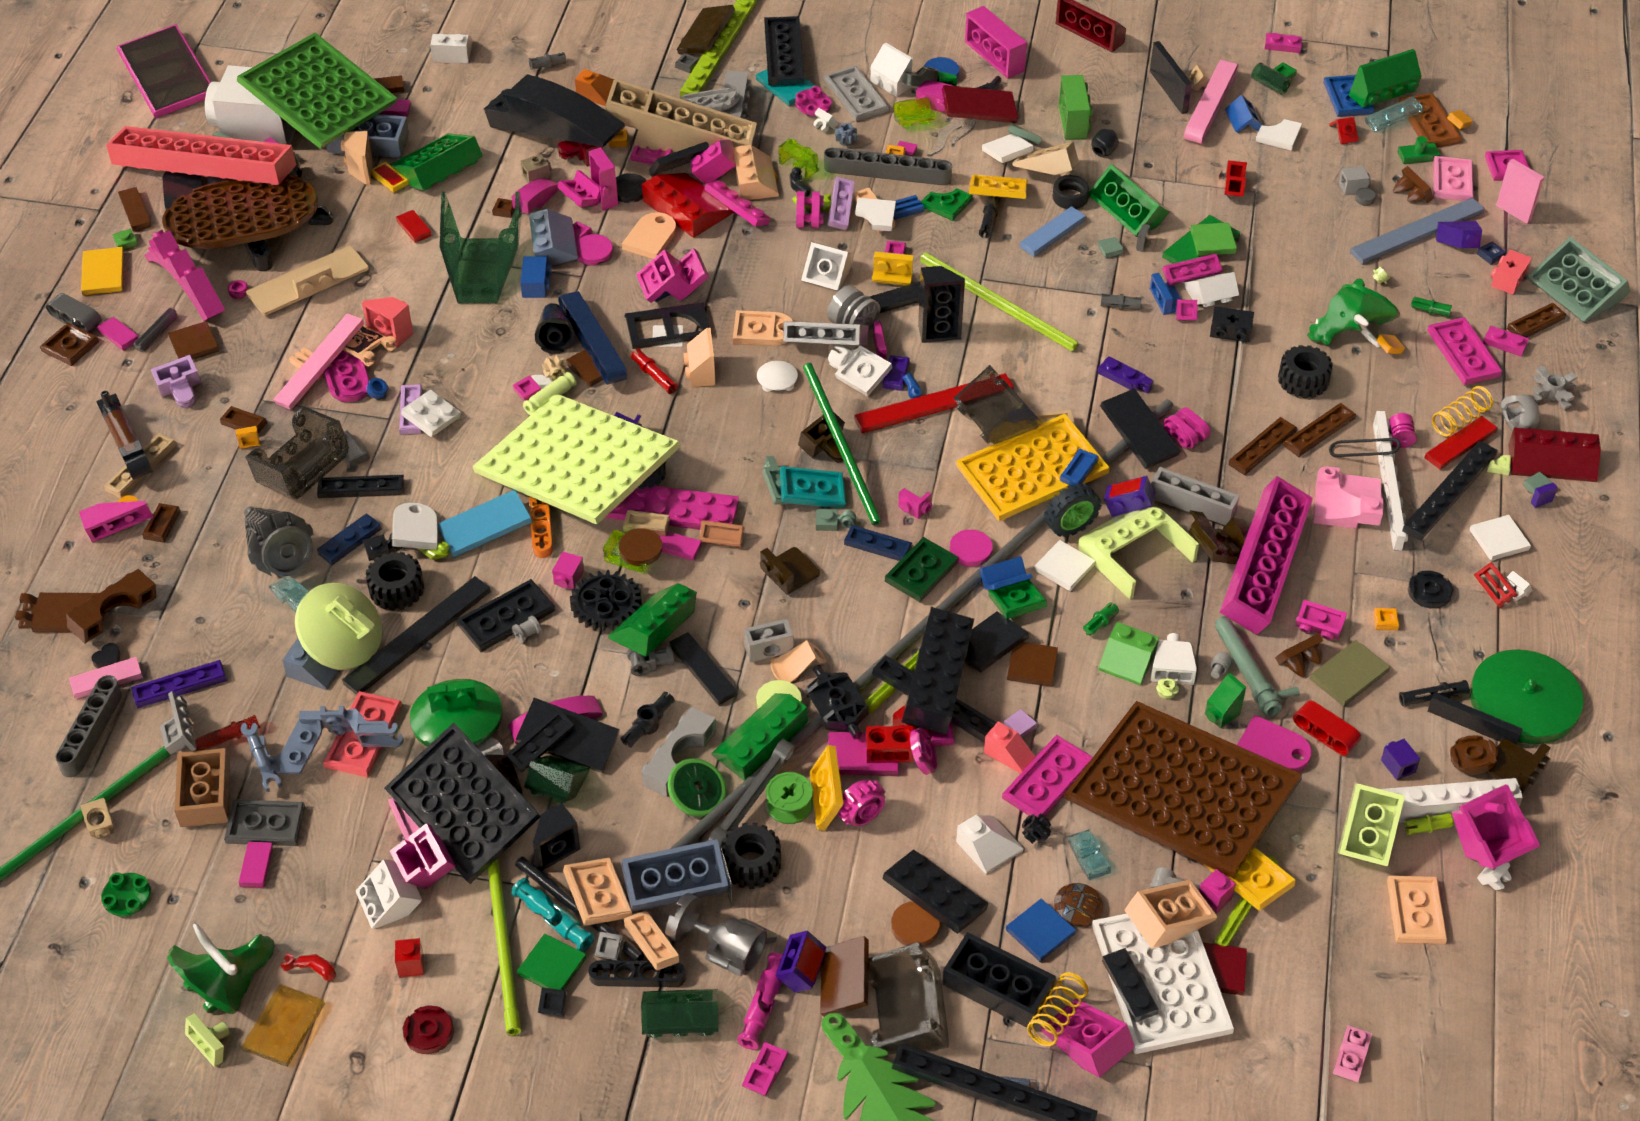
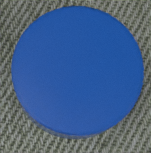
[366,378,388,399]

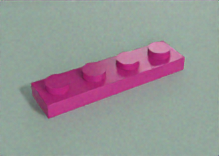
[704,181,770,227]

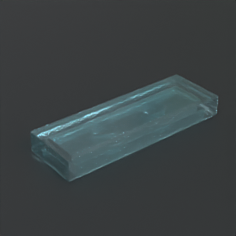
[1365,96,1423,132]

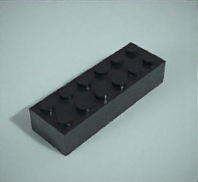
[901,607,974,735]

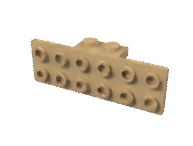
[246,246,369,316]

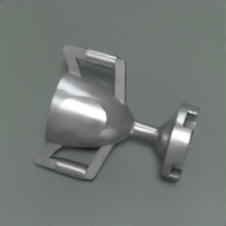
[665,893,778,976]

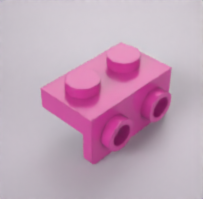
[558,170,601,207]
[1295,600,1347,640]

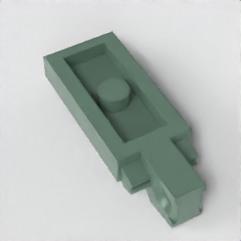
[762,456,792,505]

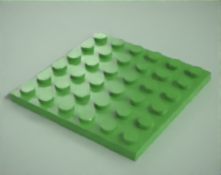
[237,32,397,149]

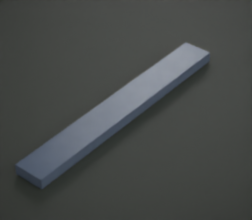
[1350,198,1485,264]

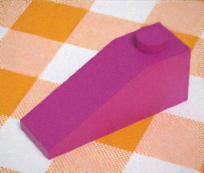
[79,501,154,543]

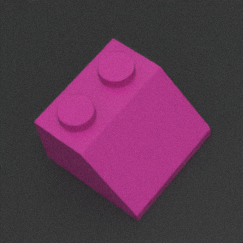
[691,139,736,185]

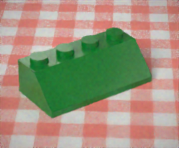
[1349,49,1422,108]
[1089,164,1170,237]
[608,583,697,657]
[711,693,809,781]

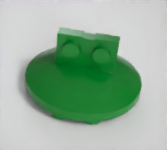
[410,679,503,747]

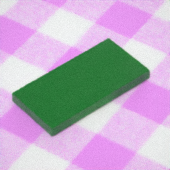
[1162,215,1241,264]

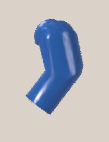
[902,372,922,399]

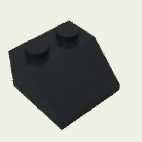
[533,803,581,871]

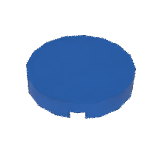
[924,57,959,78]

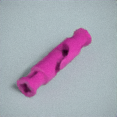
[737,952,783,1050]

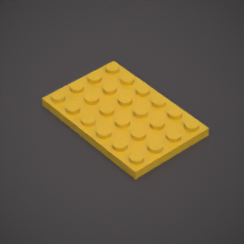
[956,414,1109,521]

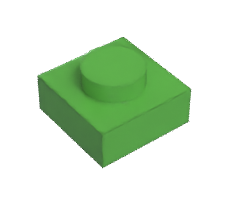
[112,228,138,250]

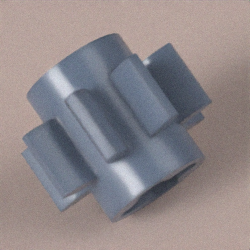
[835,123,857,146]

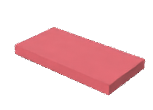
[323,691,402,778]

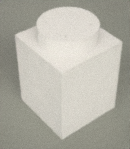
[205,65,296,145]

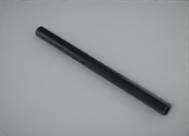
[515,856,645,961]

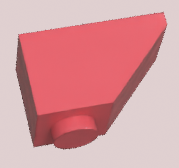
[984,721,1035,774]

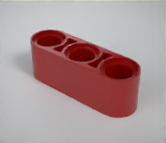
[1293,700,1361,756]

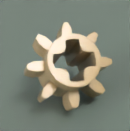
[542,355,568,381]

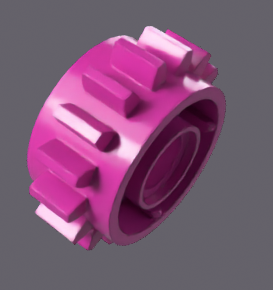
[838,780,886,826]

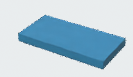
[437,489,532,558]

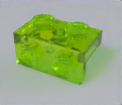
[893,97,936,127]

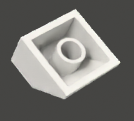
[430,34,473,63]
[870,43,913,97]
[801,242,854,291]
[1183,272,1239,307]

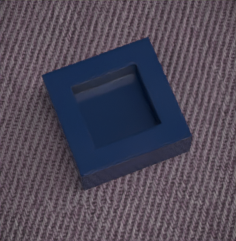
[1477,241,1506,265]

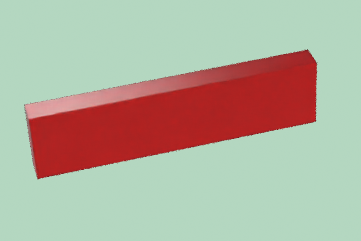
[1424,416,1498,470]

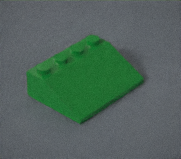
[389,133,483,191]

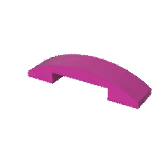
[508,695,603,744]

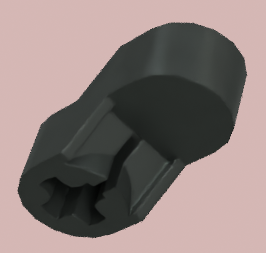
[902,66,939,87]

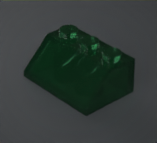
[641,989,719,1038]

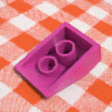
[1040,999,1135,1078]

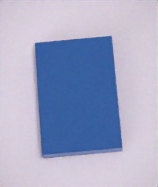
[1323,75,1374,117]

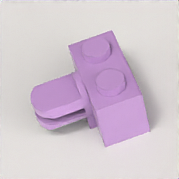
[151,355,201,408]

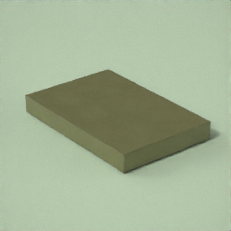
[1310,640,1390,706]

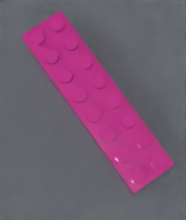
[1220,476,1313,635]

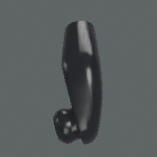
[789,167,811,197]

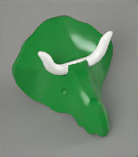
[1307,278,1400,348]
[167,924,275,1014]

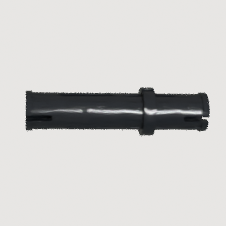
[979,196,1000,238]
[1399,680,1470,706]

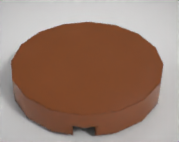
[891,901,940,947]

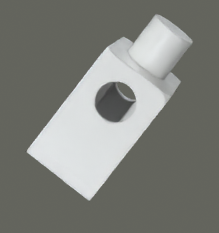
[1151,633,1196,685]

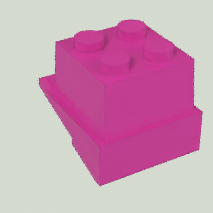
[1452,784,1540,869]

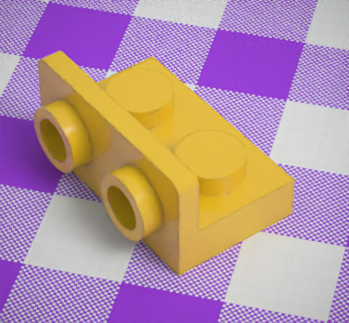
[872,252,914,286]

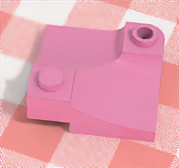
[1313,466,1383,529]

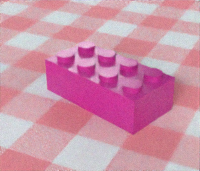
[965,6,1027,79]

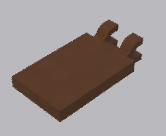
[15,592,104,633]

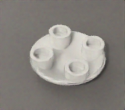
[757,361,798,392]

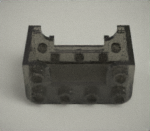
[245,406,349,499]

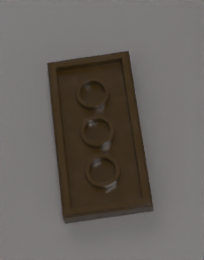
[677,5,735,54]

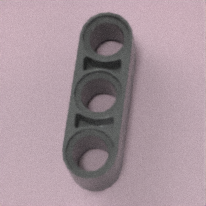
[45,293,102,333]

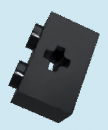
[1210,306,1254,342]

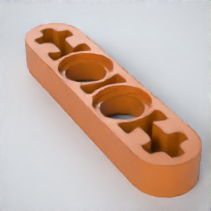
[529,496,553,558]

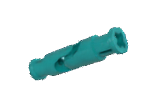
[512,878,595,952]

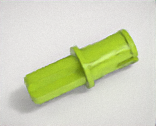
[1404,813,1454,836]

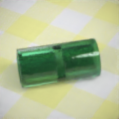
[1251,62,1291,95]

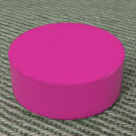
[228,280,249,299]

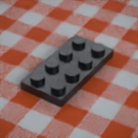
[882,849,989,934]

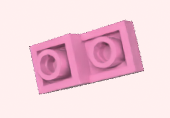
[1333,1025,1372,1082]

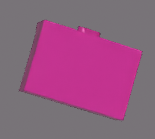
[589,147,618,210]

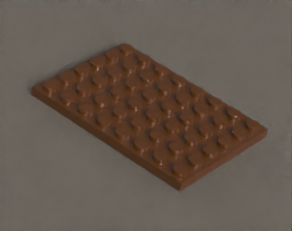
[1065,701,1302,878]

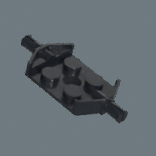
[806,665,868,739]

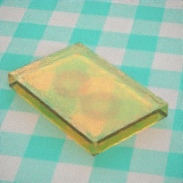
[241,984,325,1067]

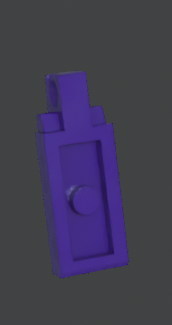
[1097,356,1153,394]

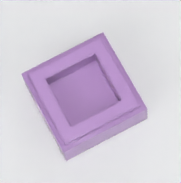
[1004,709,1037,738]

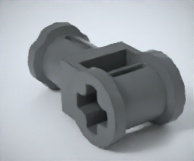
[627,645,674,676]

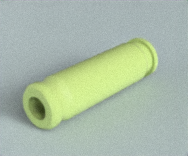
[523,372,577,415]

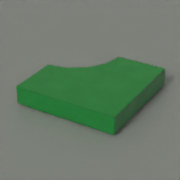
[921,188,973,221]

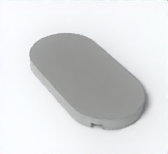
[680,88,739,112]

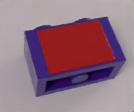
[1104,476,1155,517]
[775,930,827,993]

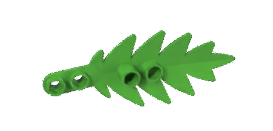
[821,1013,935,1121]

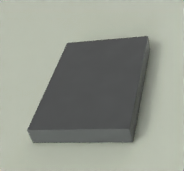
[224,800,305,846]

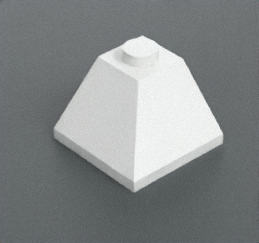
[956,814,1024,874]

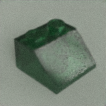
[524,755,590,803]

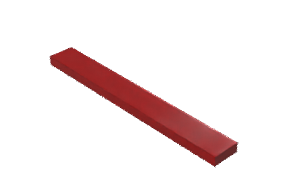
[854,373,1014,434]

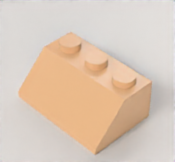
[733,145,779,200]

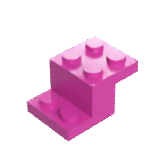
[636,248,709,303]

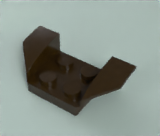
[1189,510,1250,565]

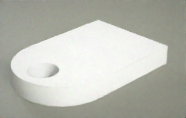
[392,503,437,550]

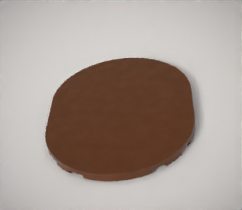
[162,175,318,249]

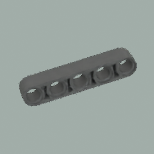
[55,675,122,777]

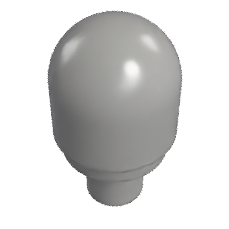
[1211,652,1232,678]

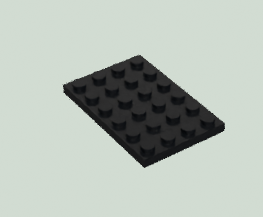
[384,722,540,884]

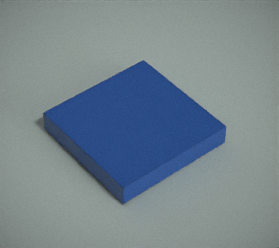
[1006,898,1076,962]

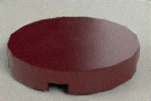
[402,1005,454,1055]

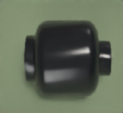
[1091,129,1119,157]

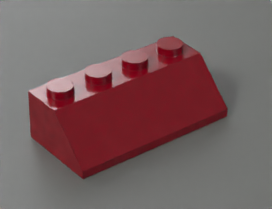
[1055,0,1126,52]
[1508,427,1601,482]

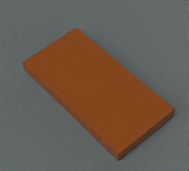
[1398,93,1462,147]

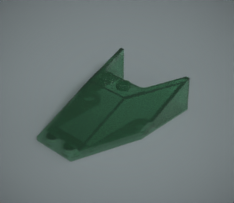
[439,192,523,304]

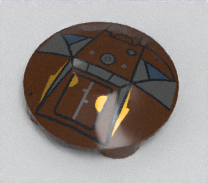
[1054,883,1103,928]

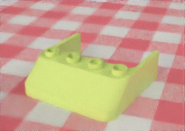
[1078,507,1199,600]

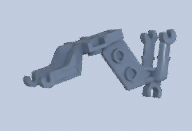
[241,706,404,792]

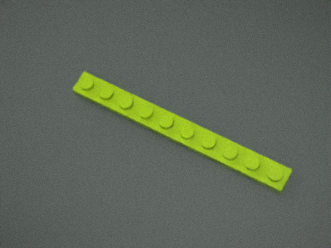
[680,0,759,97]

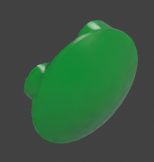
[101,872,151,917]

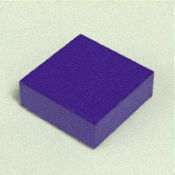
[1531,483,1558,508]

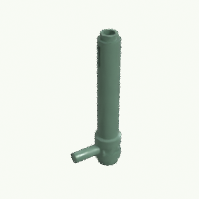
[1215,616,1300,717]

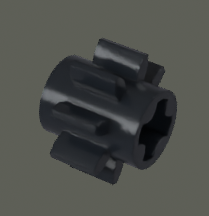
[1022,813,1051,844]

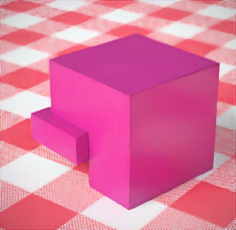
[390,823,456,889]

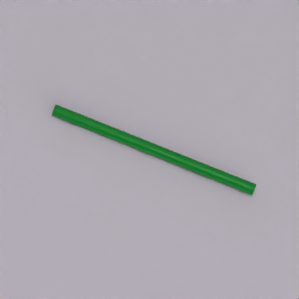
[803,363,882,525]
[0,746,171,882]

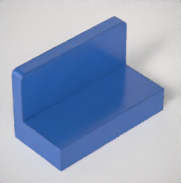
[1225,95,1262,133]
[1150,273,1182,315]
[979,556,1033,590]

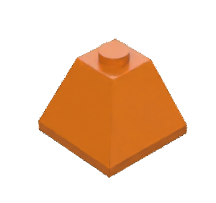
[575,69,614,106]

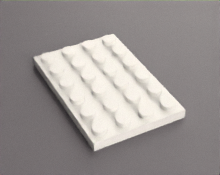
[1092,914,1234,1054]

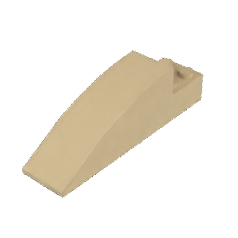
[605,78,757,153]

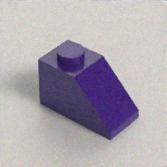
[1436,221,1482,248]

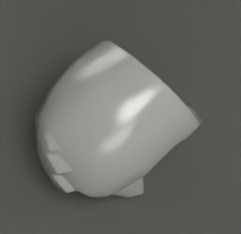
[1500,395,1540,431]

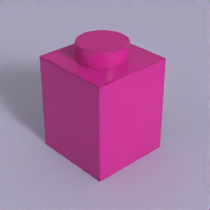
[552,552,584,589]
[1199,869,1236,914]

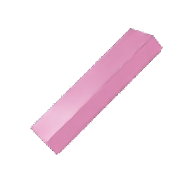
[69,657,143,699]

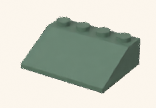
[1527,236,1631,323]

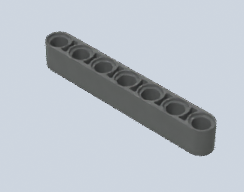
[824,148,952,185]

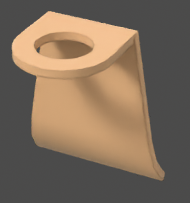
[770,640,827,683]

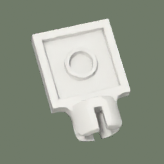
[828,344,892,397]

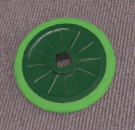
[668,758,726,817]

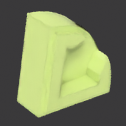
[1487,455,1511,475]

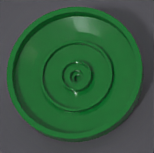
[1470,649,1583,744]

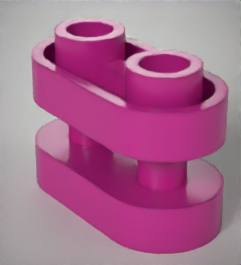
[796,191,824,228]
[1164,407,1211,449]

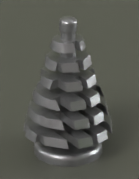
[244,506,314,576]

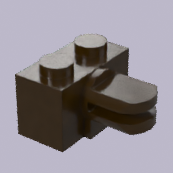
[798,413,845,463]

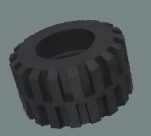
[1278,345,1333,398]
[366,552,424,611]
[720,823,781,889]

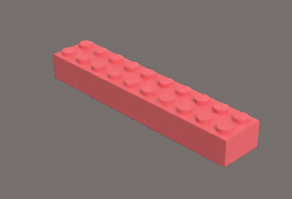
[106,126,296,185]

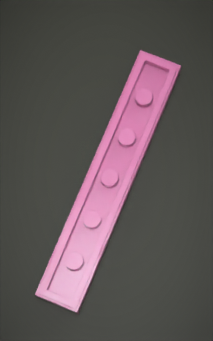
[273,313,364,410]

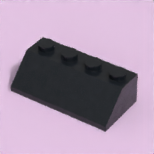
[918,266,965,343]

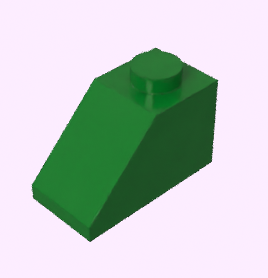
[1205,673,1246,728]

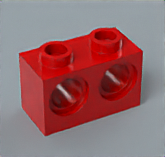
[866,725,914,763]

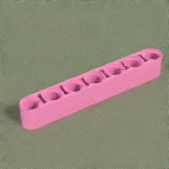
[1184,59,1238,144]

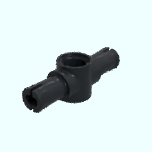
[621,691,675,748]

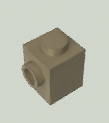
[520,154,552,183]

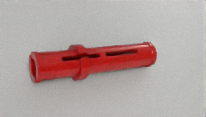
[630,349,678,394]

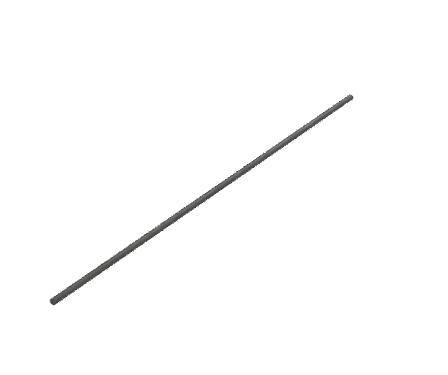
[670,399,1173,849]

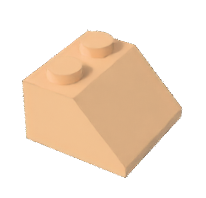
[341,131,373,185]
[684,328,715,387]

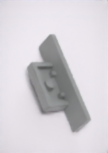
[160,691,197,754]

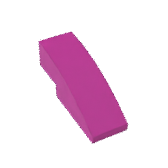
[512,178,559,214]

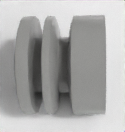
[827,285,880,333]

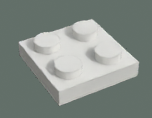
[401,389,461,437]

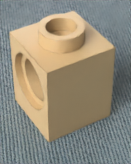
[80,798,115,838]

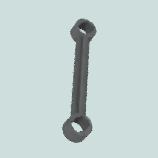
[708,739,795,852]

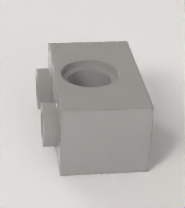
[744,619,793,662]

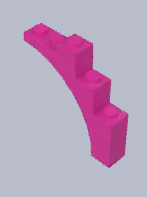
[145,230,225,321]

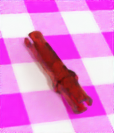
[195,715,260,751]

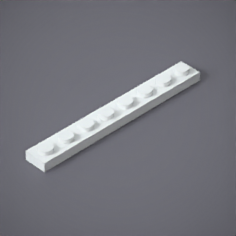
[1373,411,1408,551]

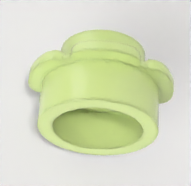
[1373,267,1391,284]
[1156,678,1179,699]

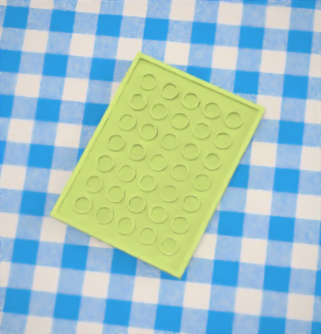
[472,394,680,524]

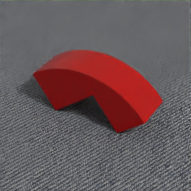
[1224,160,1247,197]

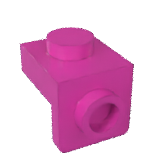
[898,488,932,519]

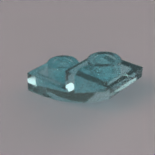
[269,576,308,612]
[1068,829,1111,880]

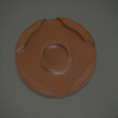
[619,528,662,566]
[1450,735,1498,774]

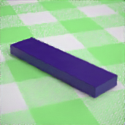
[131,660,227,709]

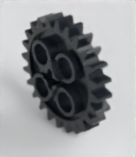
[570,570,642,632]

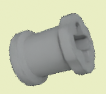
[512,616,542,643]

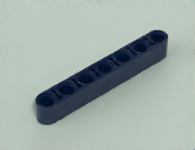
[558,291,627,385]

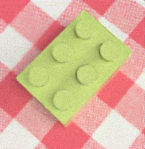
[1338,783,1405,866]

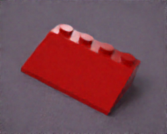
[642,173,735,238]

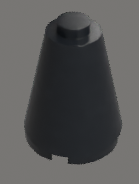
[534,303,575,354]

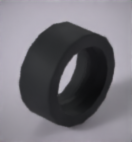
[1052,175,1089,209]

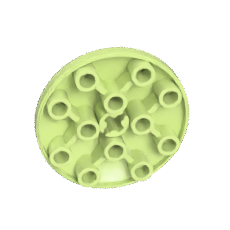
[295,583,382,670]

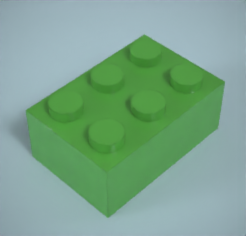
[1058,75,1093,140]

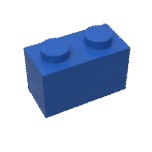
[520,256,552,298]

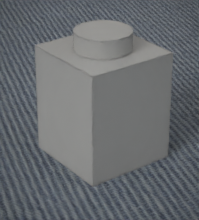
[1339,166,1371,195]

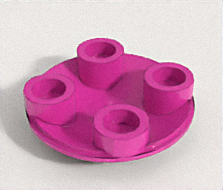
[795,86,832,116]

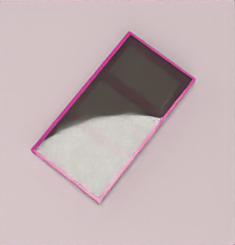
[116,24,211,118]

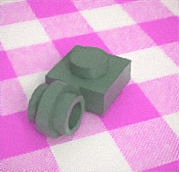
[816,509,857,531]

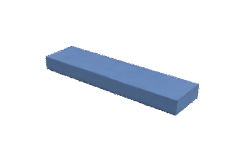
[1020,206,1086,257]

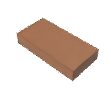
[699,520,745,548]

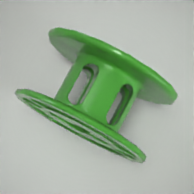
[766,772,813,824]

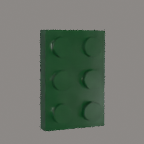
[885,537,959,602]

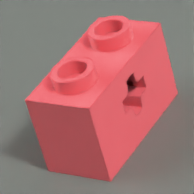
[1491,249,1532,295]

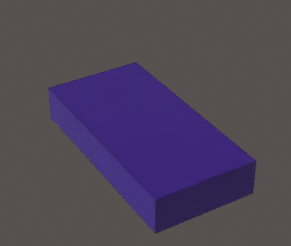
[882,355,910,391]

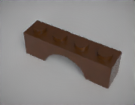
[66,569,156,644]

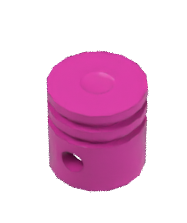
[1389,413,1417,448]

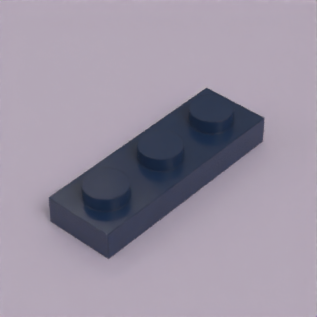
[317,513,382,565]

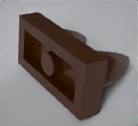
[1393,166,1433,203]
[1275,633,1324,678]

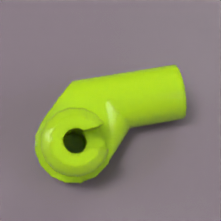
[418,542,450,560]

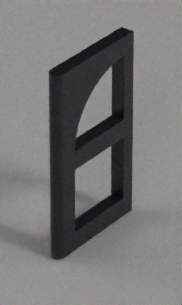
[624,302,710,349]

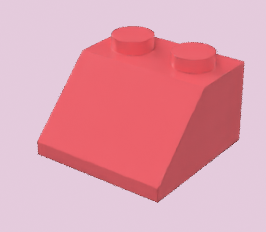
[362,297,414,347]

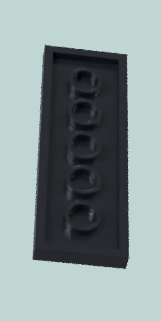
[764,16,804,86]

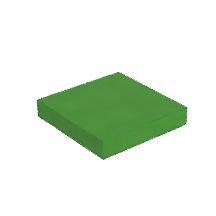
[1190,223,1237,256]

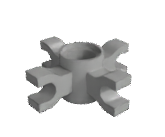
[1532,365,1578,410]

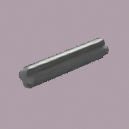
[134,308,177,352]

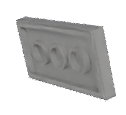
[824,66,889,122]

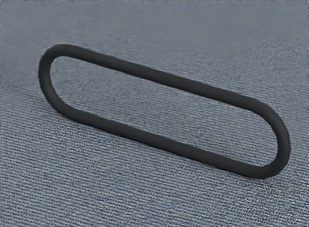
[1329,438,1401,457]

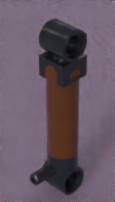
[96,390,153,480]

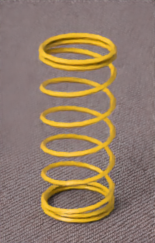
[1432,386,1493,437]
[1027,972,1089,1046]

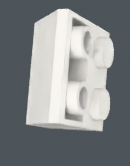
[356,859,422,929]

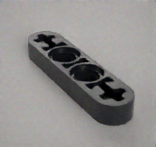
[588,960,686,987]

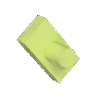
[185,1013,229,1067]

